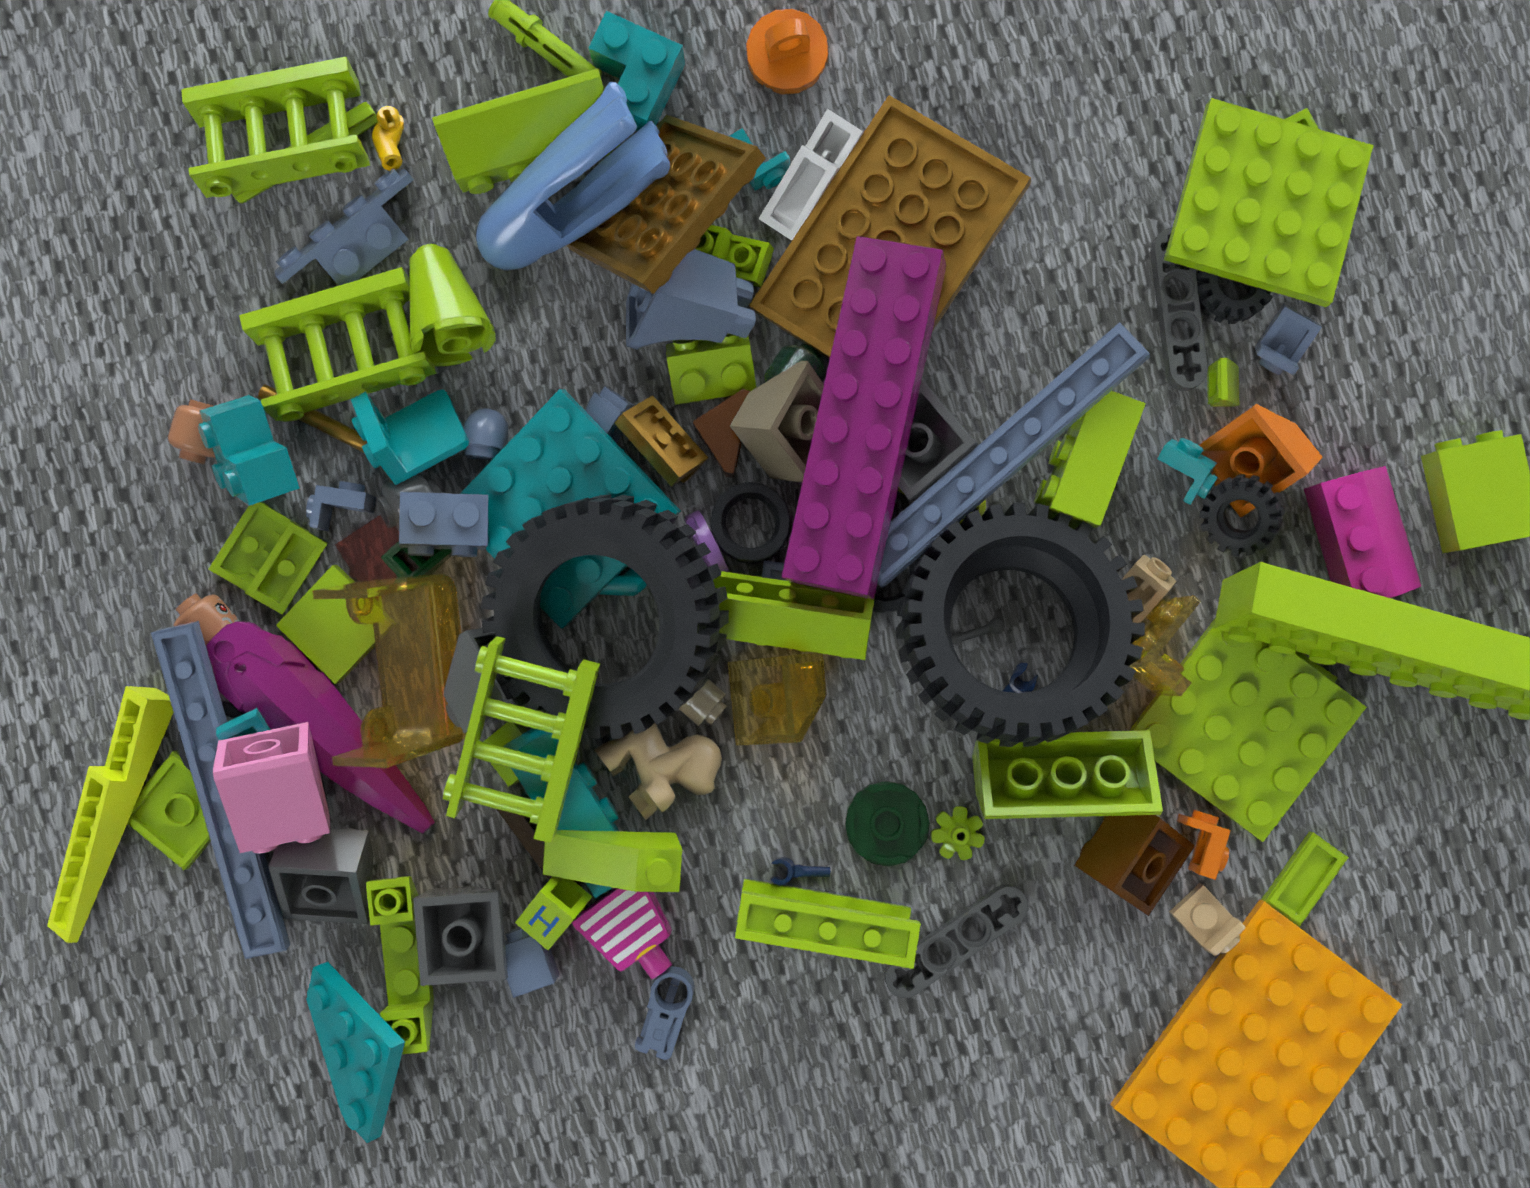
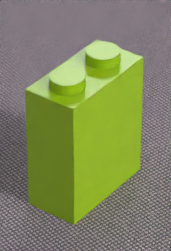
[1421,430,1530,554]

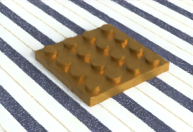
[566,114,766,294]

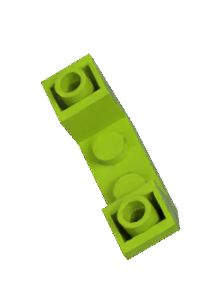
[366,876,434,1055]

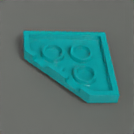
[306,961,405,1143]

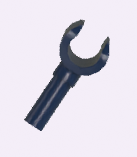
[1002,663,1038,693]
[770,857,830,885]

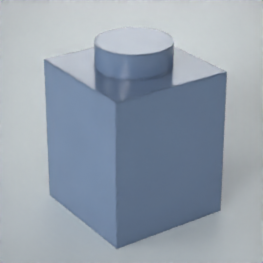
[505,927,560,998]

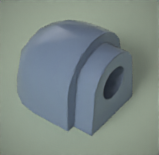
[585,386,635,443]
[464,408,508,461]

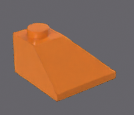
[1199,404,1323,518]

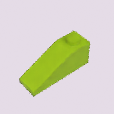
[543,830,682,892]

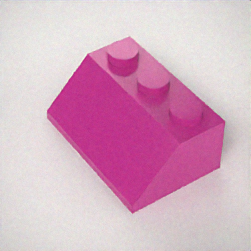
[1304,466,1421,598]

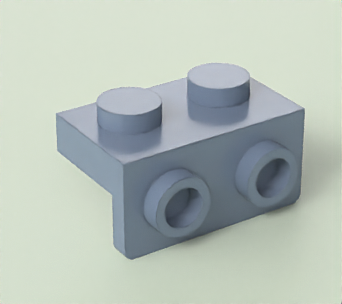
[399,492,488,557]

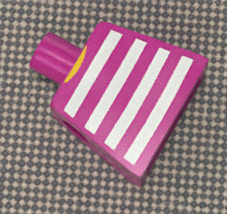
[572,888,672,980]

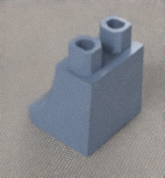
[626,249,756,350]

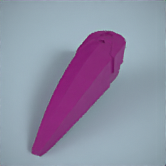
[206,621,435,834]

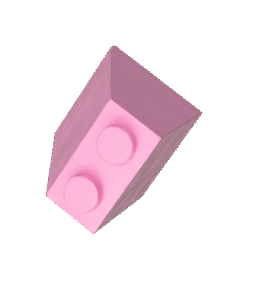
[212,722,330,853]

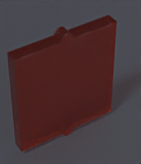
[335,515,431,601]

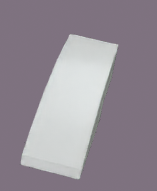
[759,109,864,240]

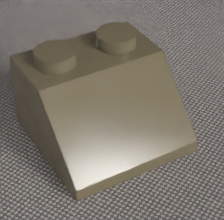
[730,361,824,482]

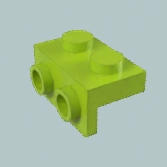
[666,333,757,405]

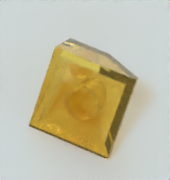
[728,653,827,746]

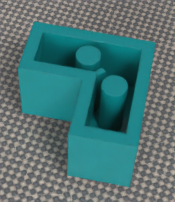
[588,11,685,131]
[198,395,300,506]

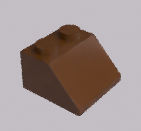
[1074,815,1195,916]

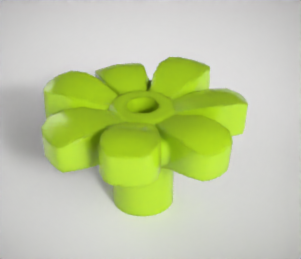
[930,806,985,860]

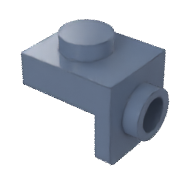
[1255,304,1322,375]
[306,481,377,532]

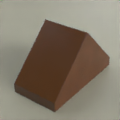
[692,389,750,478]

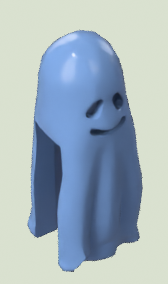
[476,82,671,271]

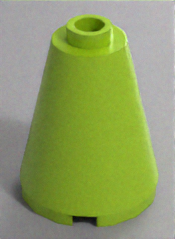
[409,244,496,366]

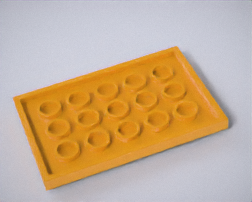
[1110,899,1402,1188]

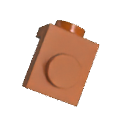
[1177,810,1231,880]

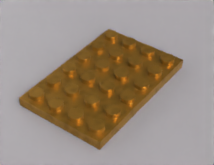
[749,95,1031,359]

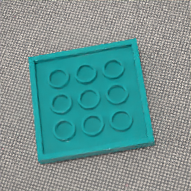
[460,389,681,629]

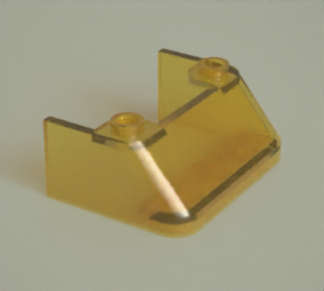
[312,574,467,768]

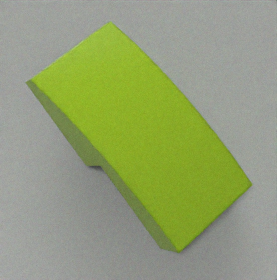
[695,225,774,287]

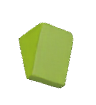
[1207,358,1240,407]

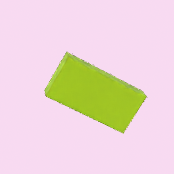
[1261,831,1349,927]

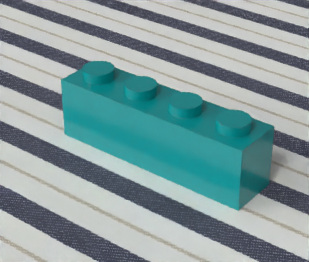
[504,728,629,898]

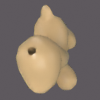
[595,723,722,820]

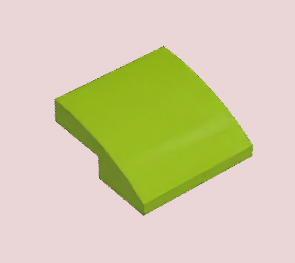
[208,502,328,615]

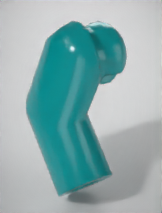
[599,568,647,596]

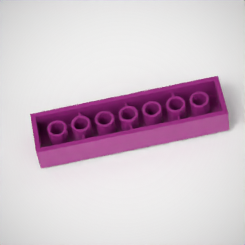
[782,236,947,600]

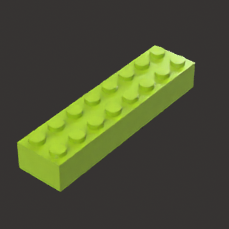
[1214,562,1530,720]

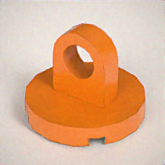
[746,9,828,95]

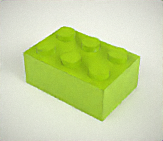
[1034,391,1146,530]

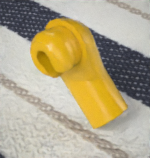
[372,106,404,171]

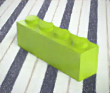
[713,571,875,660]

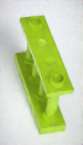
[181,56,370,198]
[239,267,437,422]
[443,636,600,843]
[735,879,921,969]

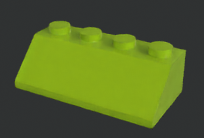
[432,69,620,194]
[972,730,1163,819]

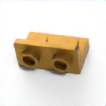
[615,395,708,487]

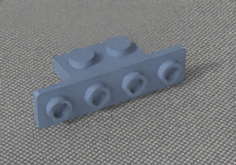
[275,169,414,285]

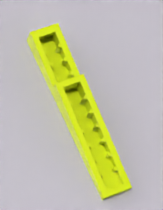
[47,686,174,943]

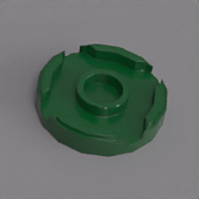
[845,781,930,867]

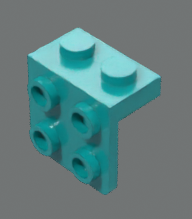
[351,389,469,485]

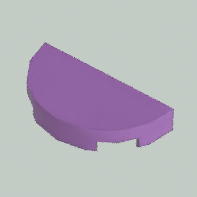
[684,510,729,572]

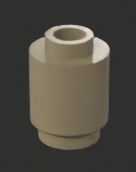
[679,679,727,726]

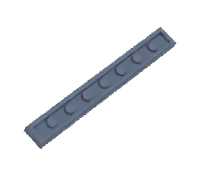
[878,322,1150,588]
[151,621,290,959]

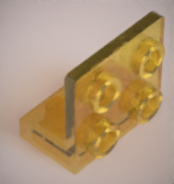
[1129,595,1201,696]

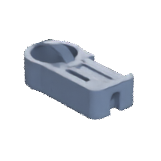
[635,966,695,1060]

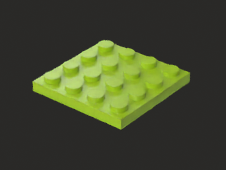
[1164,98,1374,307]
[1129,617,1367,842]

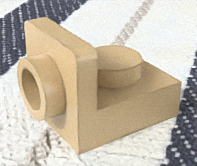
[1121,555,1176,623]
[1169,883,1246,956]

